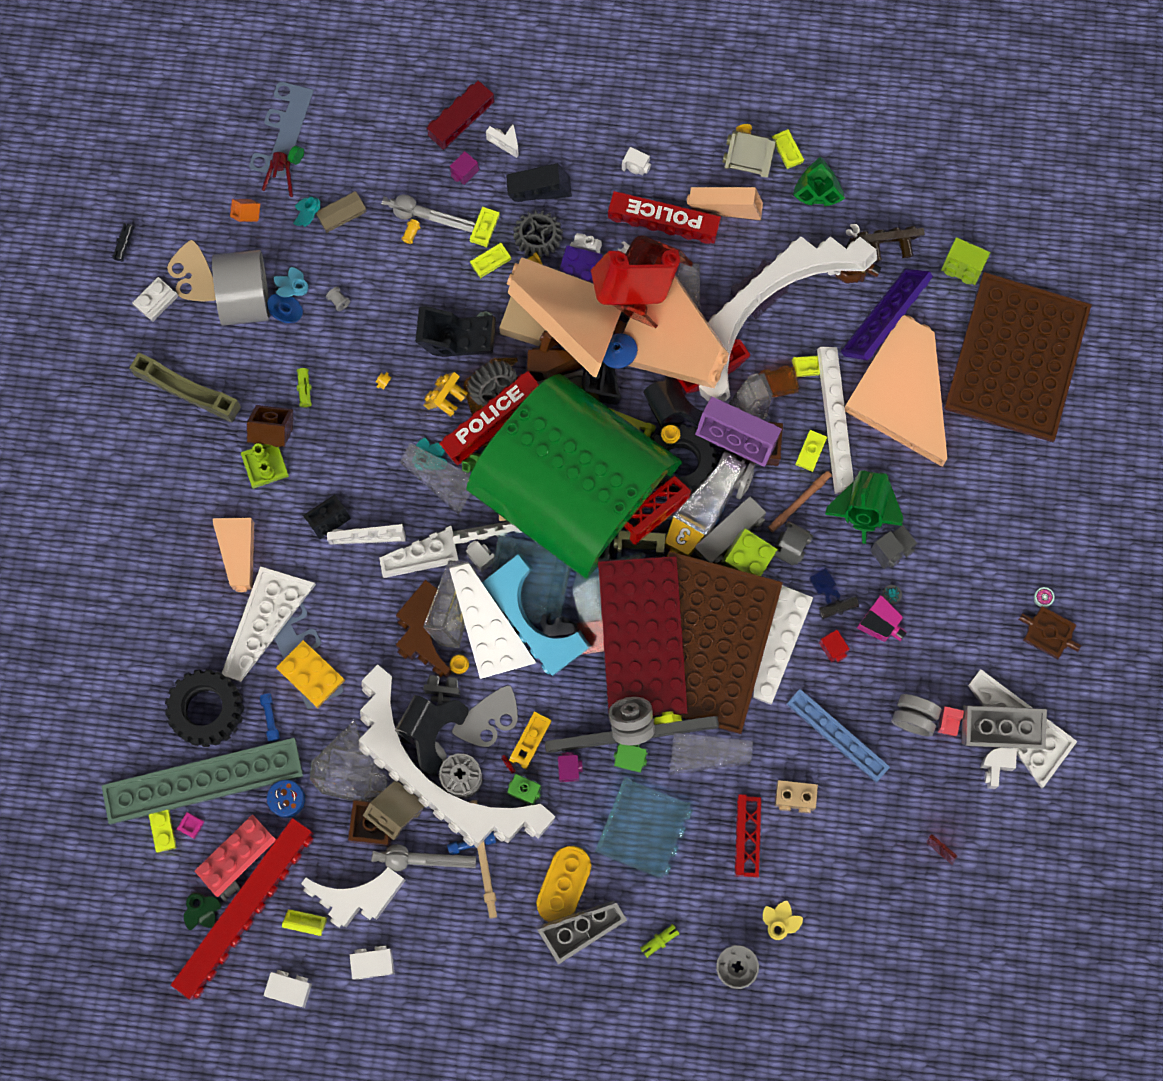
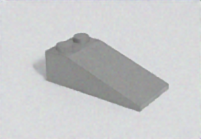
[962,705,1047,749]

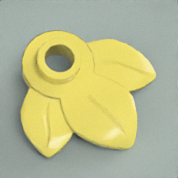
[762,901,803,940]

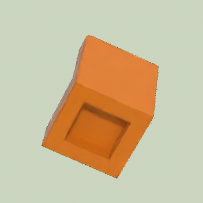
[230,199,260,222]

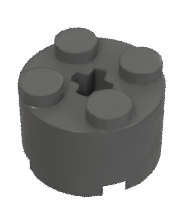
[774,521,813,566]

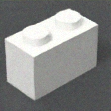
[350,946,395,980]
[263,970,312,1008]

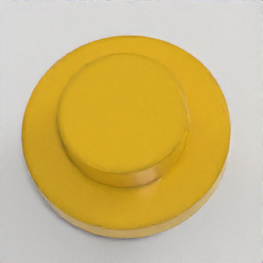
[375,372,392,390]
[661,425,680,444]
[450,655,469,674]

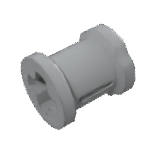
[326,287,350,311]

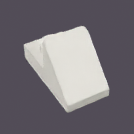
[486,125,519,158]

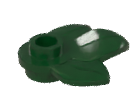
[183,893,222,930]

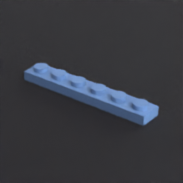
[786,689,890,783]

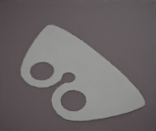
[452,686,518,747]

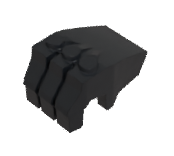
[540,612,579,637]

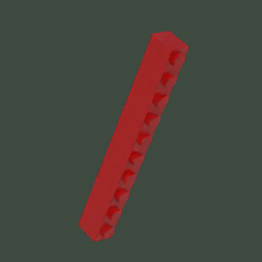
[171,818,314,1000]

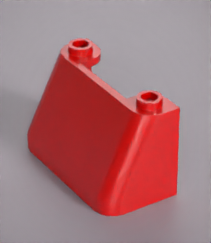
[591,250,680,305]

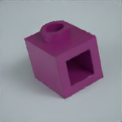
[450,151,479,185]
[558,752,583,783]

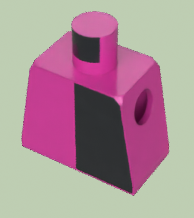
[857,595,907,642]

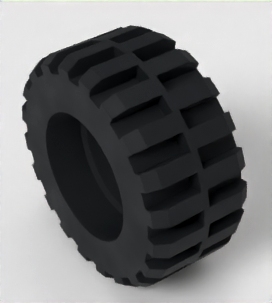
[651,424,717,499]
[165,669,244,747]

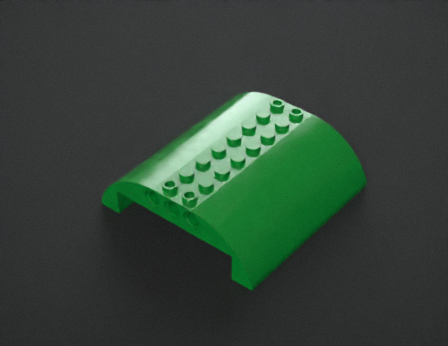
[466,374,682,580]

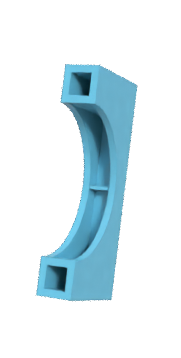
[482,554,592,676]

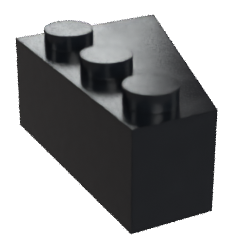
[506,163,572,202]
[582,361,621,405]

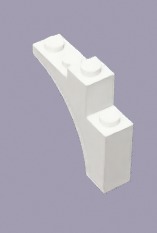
[301,867,406,928]

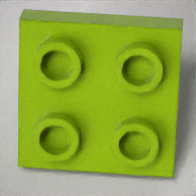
[241,443,289,489]

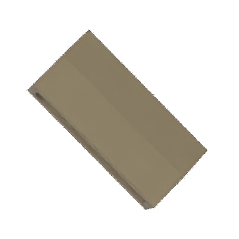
[316,191,367,233]

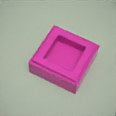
[177,812,205,839]

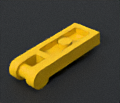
[509,711,552,770]

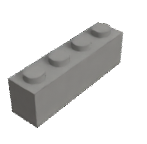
[694,496,766,564]

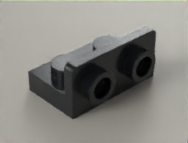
[303,494,351,539]

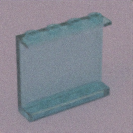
[595,777,693,879]

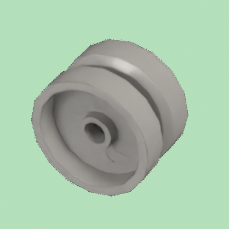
[891,694,942,737]
[609,697,655,745]

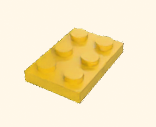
[276,640,345,708]

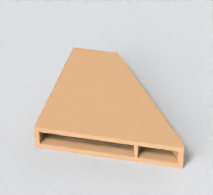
[616,256,729,388]
[507,257,624,377]
[845,315,947,467]

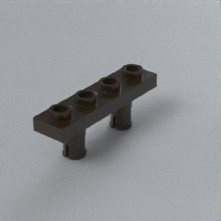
[851,226,925,262]

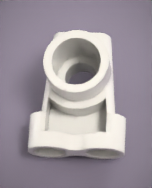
[570,233,602,254]

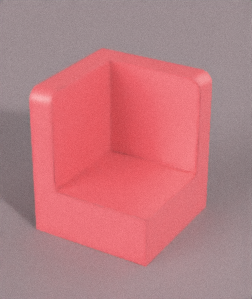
[938,707,964,736]

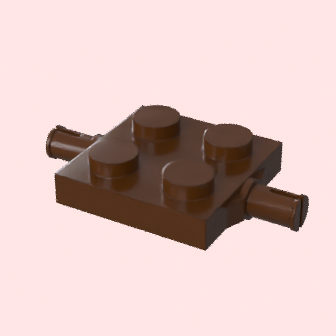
[1018,606,1082,659]

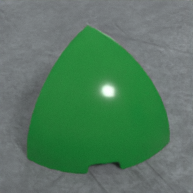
[793,156,845,206]

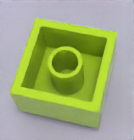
[941,237,991,285]
[720,528,778,576]

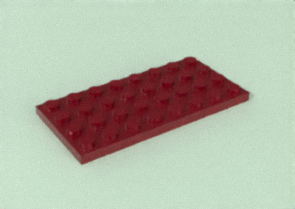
[598,556,688,716]

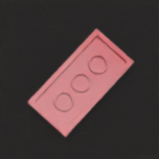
[194,814,276,897]

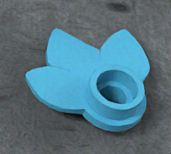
[274,267,308,297]

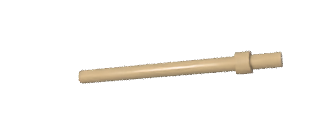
[469,800,497,919]

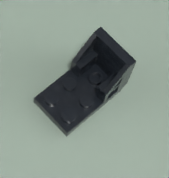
[415,306,496,357]

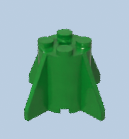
[825,470,904,544]

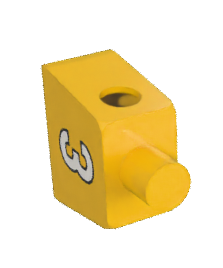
[665,515,707,557]

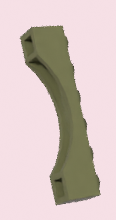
[129,352,241,423]

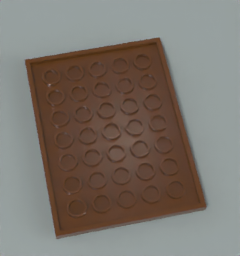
[944,272,1092,442]
[668,551,783,734]

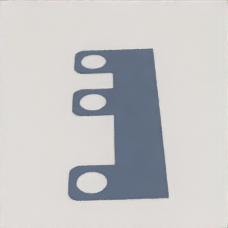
[249,82,314,178]
[274,603,343,710]

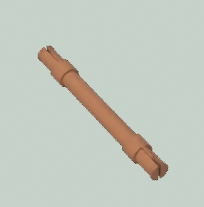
[768,471,832,532]

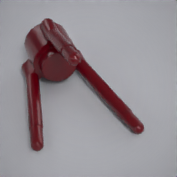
[262,152,293,197]

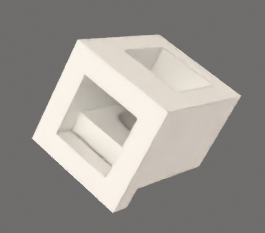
[622,147,651,176]
[466,540,496,572]

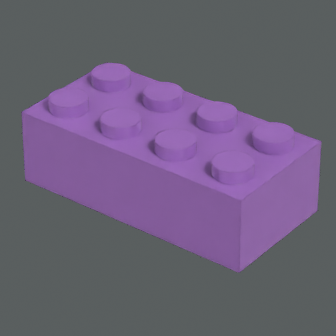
[695,396,782,467]

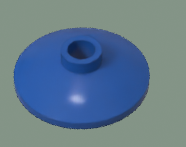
[267,294,303,323]
[603,334,638,369]

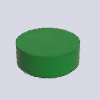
[288,145,304,165]

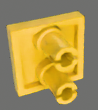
[423,372,468,417]

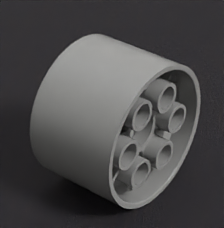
[212,250,270,326]

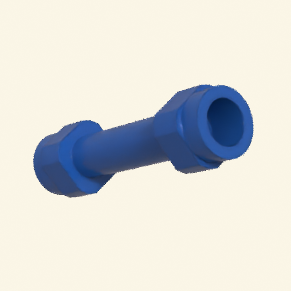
[260,693,280,742]
[447,831,496,855]

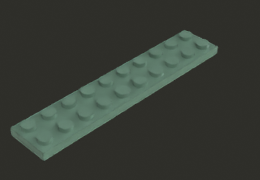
[101,738,304,825]

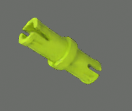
[296,368,312,408]
[640,924,680,958]

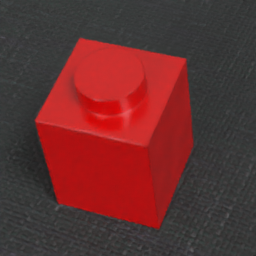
[819,630,850,663]

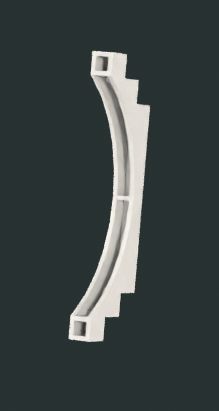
[699,237,877,402]
[359,664,555,848]

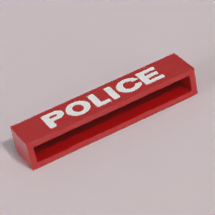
[608,191,721,244]
[439,371,539,466]

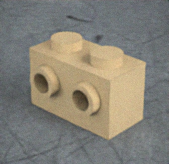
[774,780,818,814]

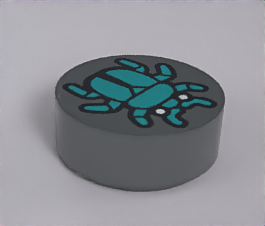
[882,585,902,605]

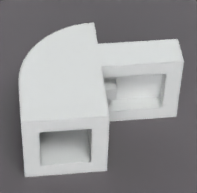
[980,748,1017,789]

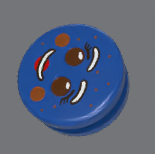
[267,780,305,818]

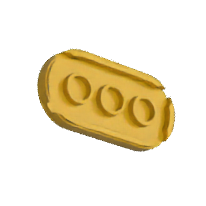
[536,846,591,922]

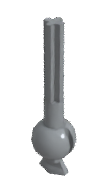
[381,194,476,232]
[371,844,476,872]

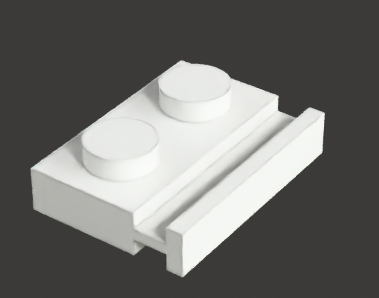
[132,277,178,322]

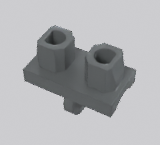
[423,675,460,705]

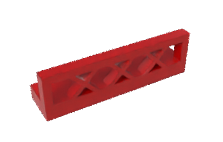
[624,476,691,544]
[735,794,761,878]

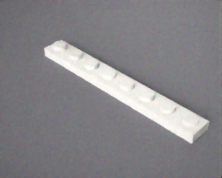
[817,347,854,494]

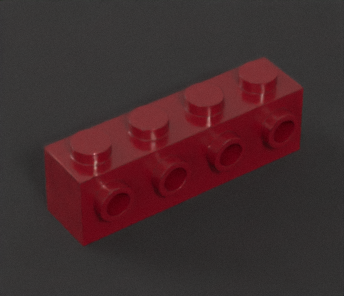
[427,80,495,150]

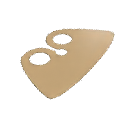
[167,240,216,301]

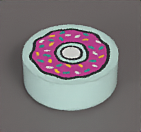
[1034,587,1054,608]

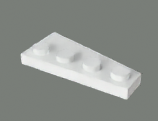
[453,522,522,544]
[327,524,406,544]
[379,526,459,578]

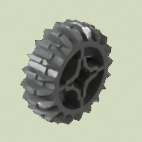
[513,209,563,259]
[467,360,517,407]

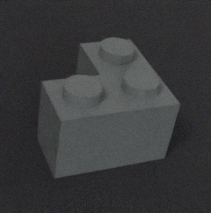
[870,525,917,569]

